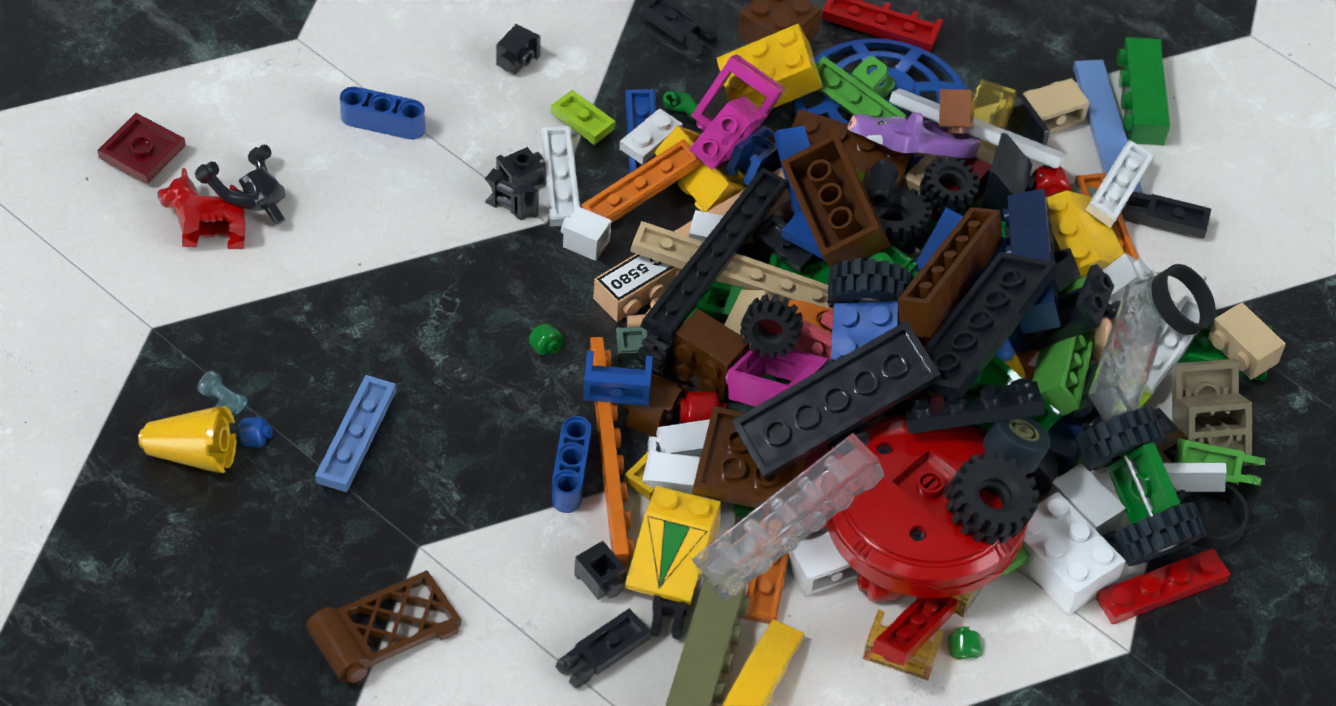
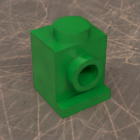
[697,281,745,323]

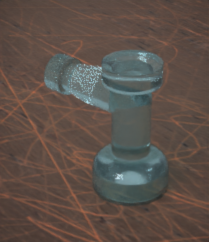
[197,370,247,414]

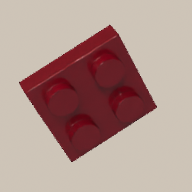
[97,113,186,184]

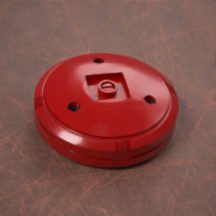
[825,413,1028,598]

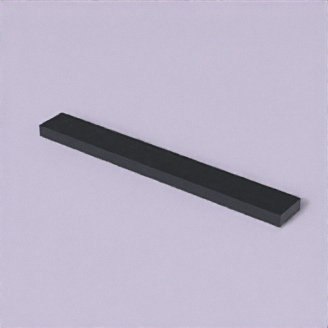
[640,167,789,342]

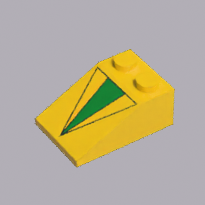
[625,486,721,605]

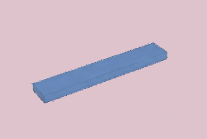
[1073,60,1143,193]

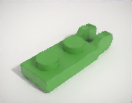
[1174,439,1266,486]

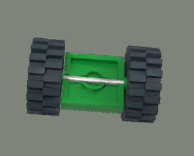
[1075,406,1207,566]

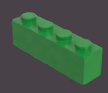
[1117,37,1170,146]

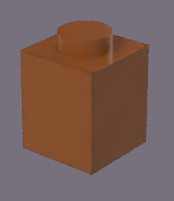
[939,89,975,134]

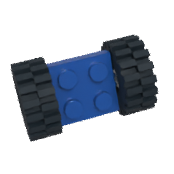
[824,258,911,413]

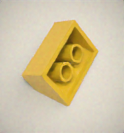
[654,125,748,212]
[1047,191,1124,280]

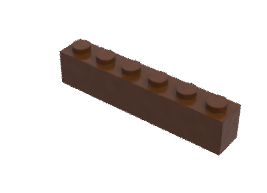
[898,207,1003,338]

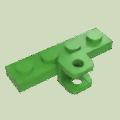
[816,56,908,120]

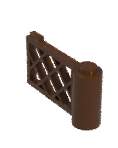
[306,570,462,683]

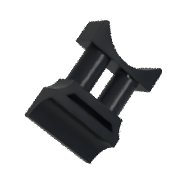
[485,168,539,220]

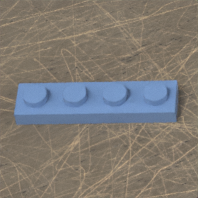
[315,375,396,493]

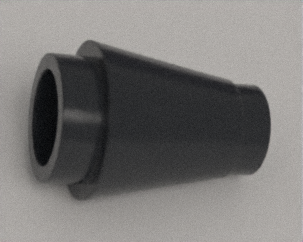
[868,160,899,207]

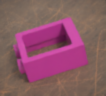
[691,54,786,138]
[689,96,768,170]
[726,349,829,407]

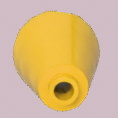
[139,406,236,473]

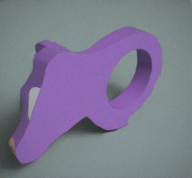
[847,113,981,158]

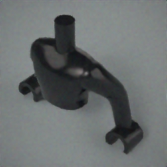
[195,144,286,226]

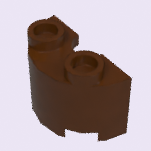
[623,373,688,437]

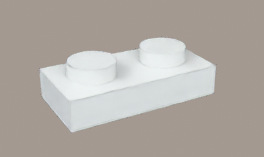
[620,108,682,165]

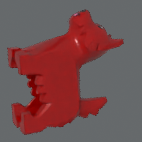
[157,168,245,249]

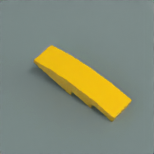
[722,619,804,706]

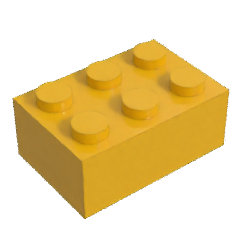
[717,24,823,108]

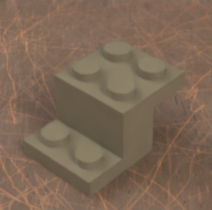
[1172,359,1252,466]

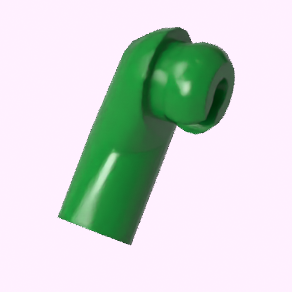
[663,91,698,123]

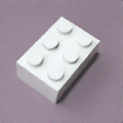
[1022,492,1126,616]

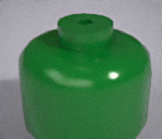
[529,324,564,355]
[947,626,983,660]

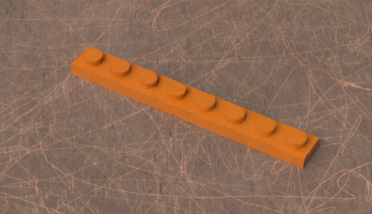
[590,337,634,570]

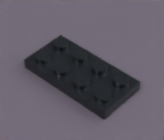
[904,379,1045,434]

